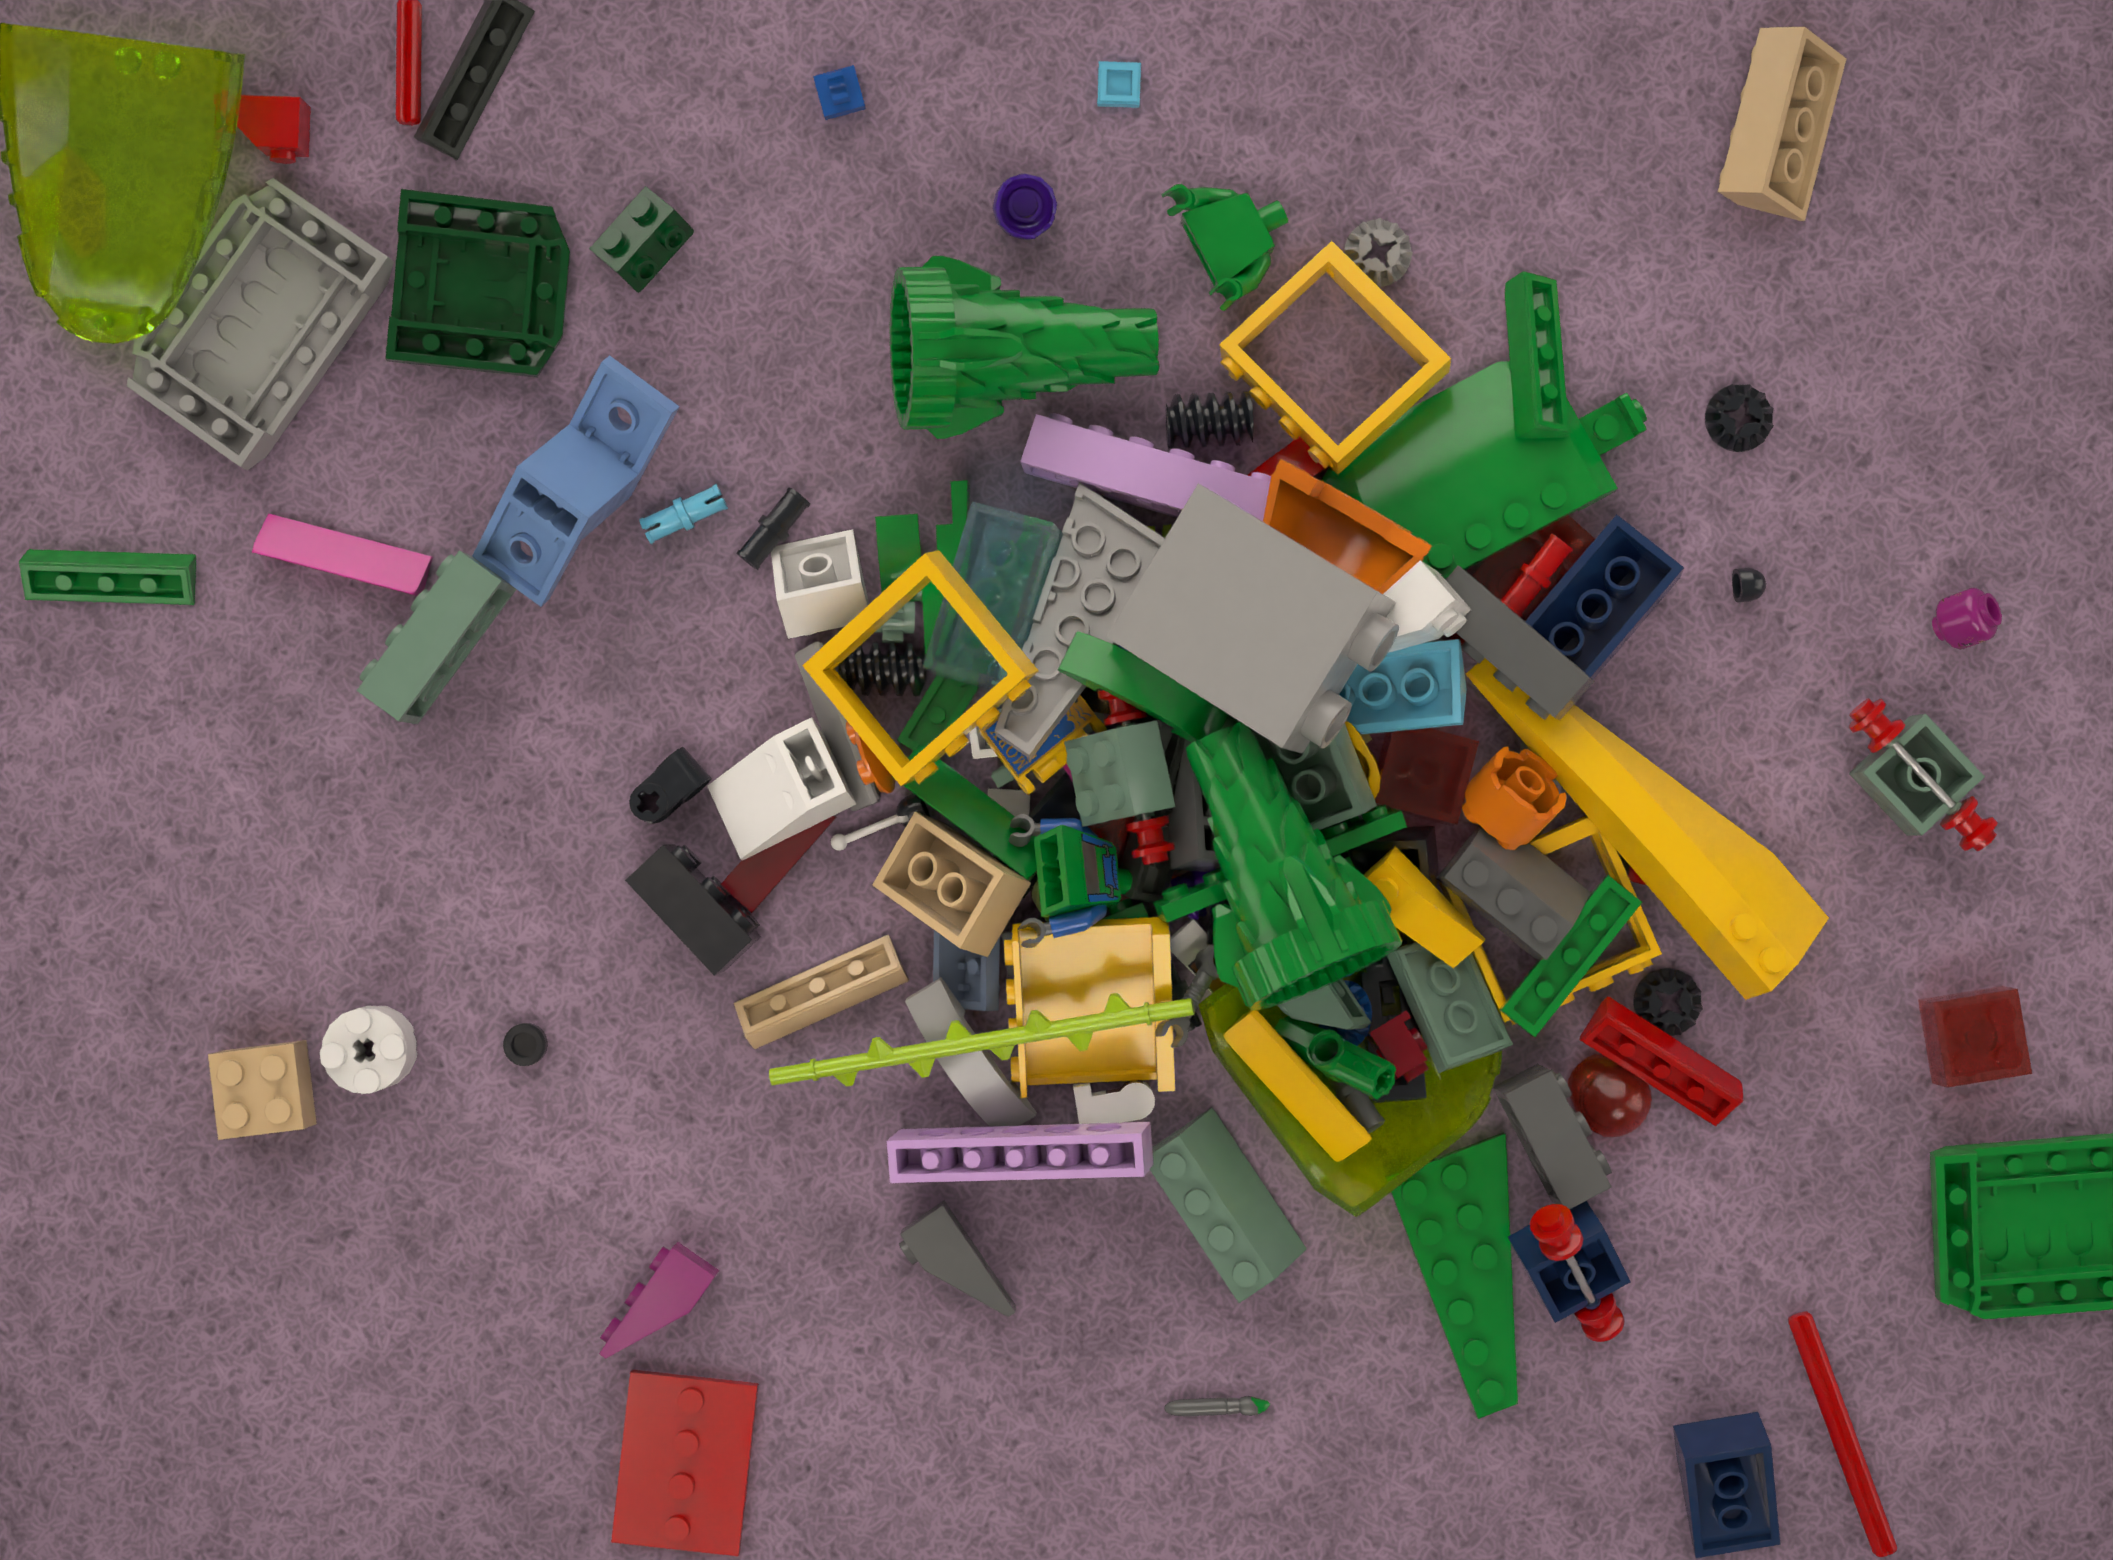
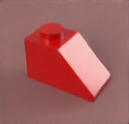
[215,94,311,164]

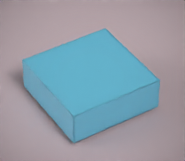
[1097,61,1141,108]

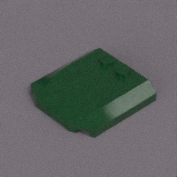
[385,189,570,378]

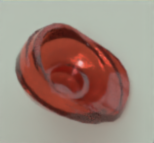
[1568,1054,1652,1137]

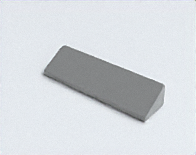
[795,641,881,811]

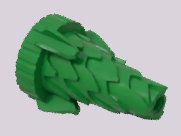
[889,256,1160,439]
[1186,721,1402,1011]

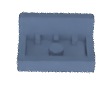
[933,930,1000,1011]

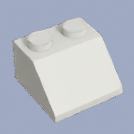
[771,529,869,639]

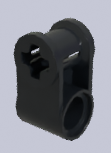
[629,747,712,824]

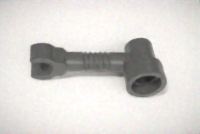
[1155,944,1219,1048]

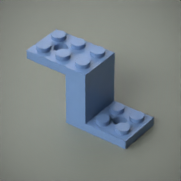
[472,356,680,607]

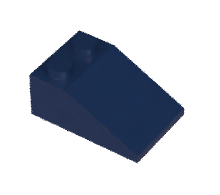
[1673,1412,1781,1558]

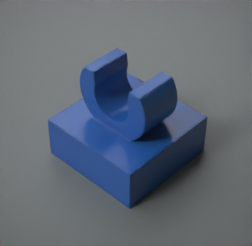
[813,65,866,120]

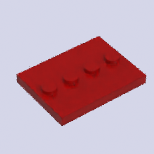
[611,1369,759,1556]

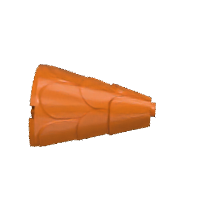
[1263,459,1432,594]

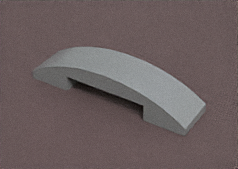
[905,977,1037,1126]

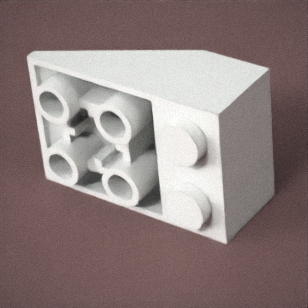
[707,717,856,861]

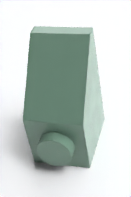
[1278,979,1371,1030]

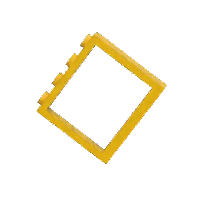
[1219,241,1451,475]
[802,550,1039,786]
[1438,815,1662,1025]

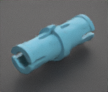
[639,484,728,544]

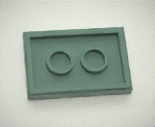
[1387,942,1513,1073]

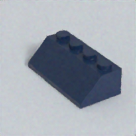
[1525,514,1684,680]

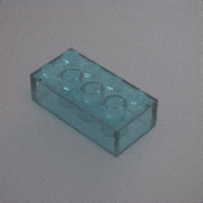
[923,501,1063,690]

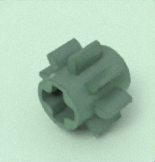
[874,602,915,643]

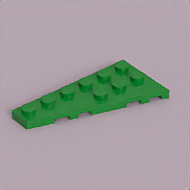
[1385,1132,1518,1419]

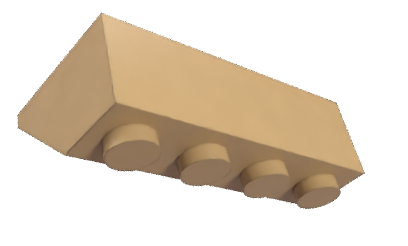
[1718,27,1846,221]

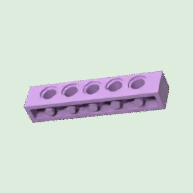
[887,1122,1153,1183]

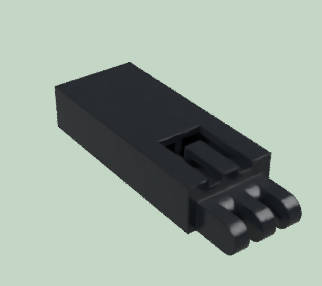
[1359,940,1427,1103]

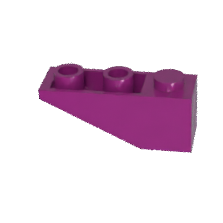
[599,1242,720,1359]

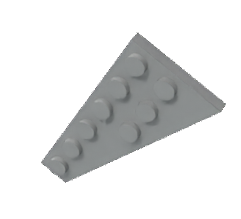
[994,482,1165,759]

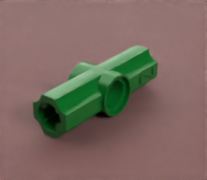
[1274,1016,1396,1100]

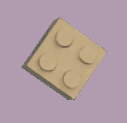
[208,1040,317,1140]

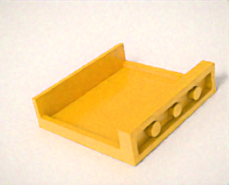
[1004,917,1175,1098]

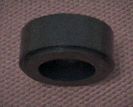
[503,1023,548,1066]

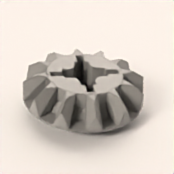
[1344,218,1413,287]

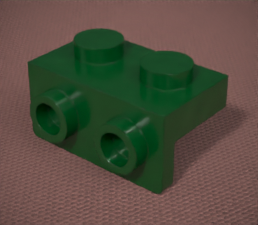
[589,186,694,293]

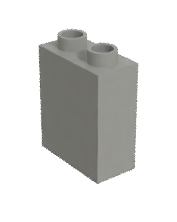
[1106,483,1399,753]

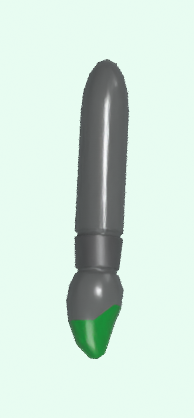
[1164,1396,1270,1416]

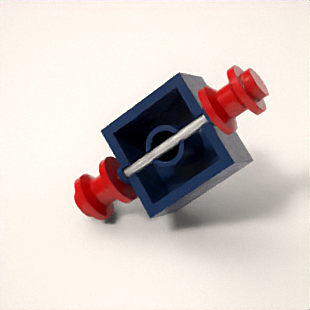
[1508,1201,1631,1342]

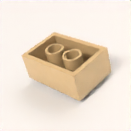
[872,811,1031,957]

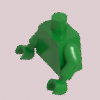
[1161,184,1288,311]

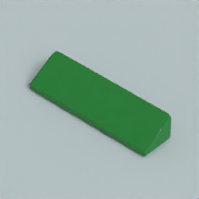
[1504,271,1570,439]
[19,549,196,605]
[892,744,1037,881]

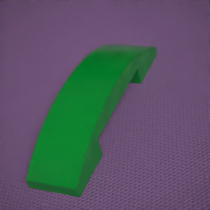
[1057,631,1228,742]

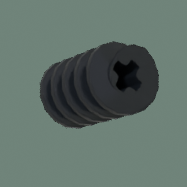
[1166,391,1254,449]
[838,642,927,697]

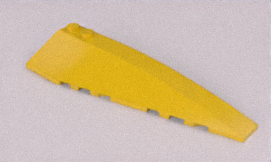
[1465,658,1829,1000]

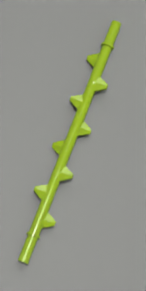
[769,993,1195,1086]

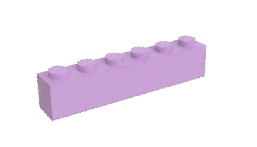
[1020,413,1271,521]

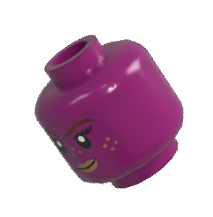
[1932,588,2002,650]

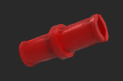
[1500,533,1573,617]

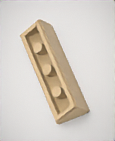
[734,934,909,1049]

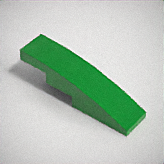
[922,480,970,656]

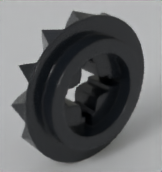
[1705,384,1774,452]
[1633,968,1703,1036]

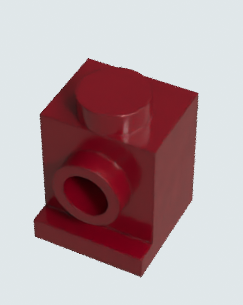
[1366,1010,1430,1083]

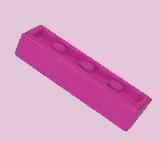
[252,513,433,596]

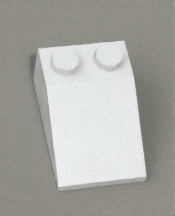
[1384,560,1472,653]

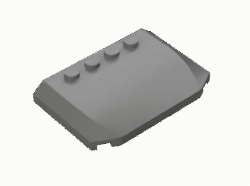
[127,178,394,471]

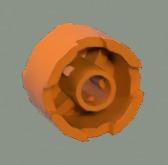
[1462,746,1567,850]

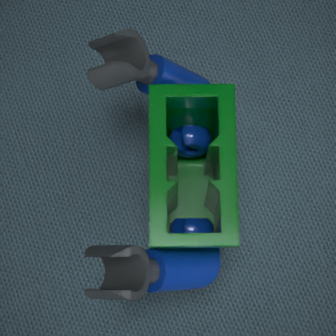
[1009,814,1132,948]

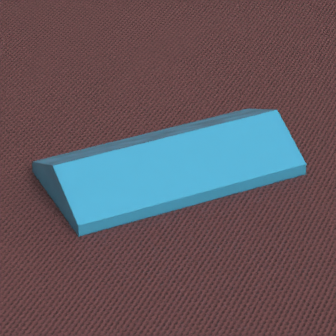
[1339,639,1467,735]

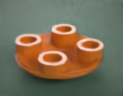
[846,721,896,794]

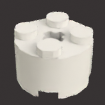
[320,1006,417,1094]

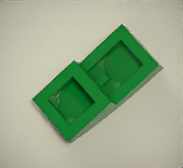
[875,514,922,602]

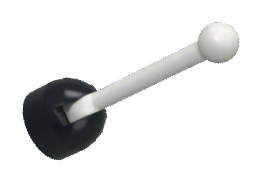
[831,794,930,851]

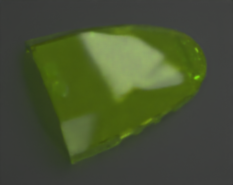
[0,23,245,344]

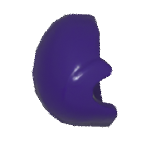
[992,173,1057,240]

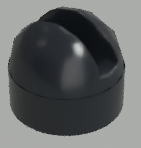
[1732,568,1767,603]

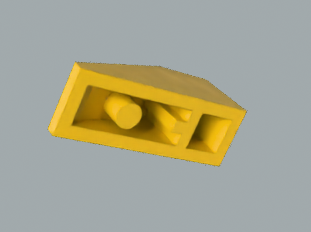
[1364,846,1485,968]

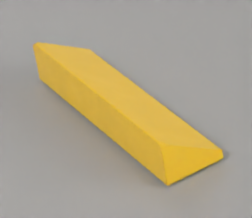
[1223,1010,1372,1162]

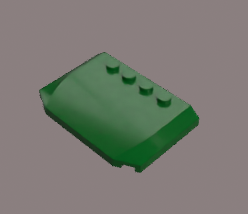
[1321,361,1618,580]
[1930,1133,2113,1319]

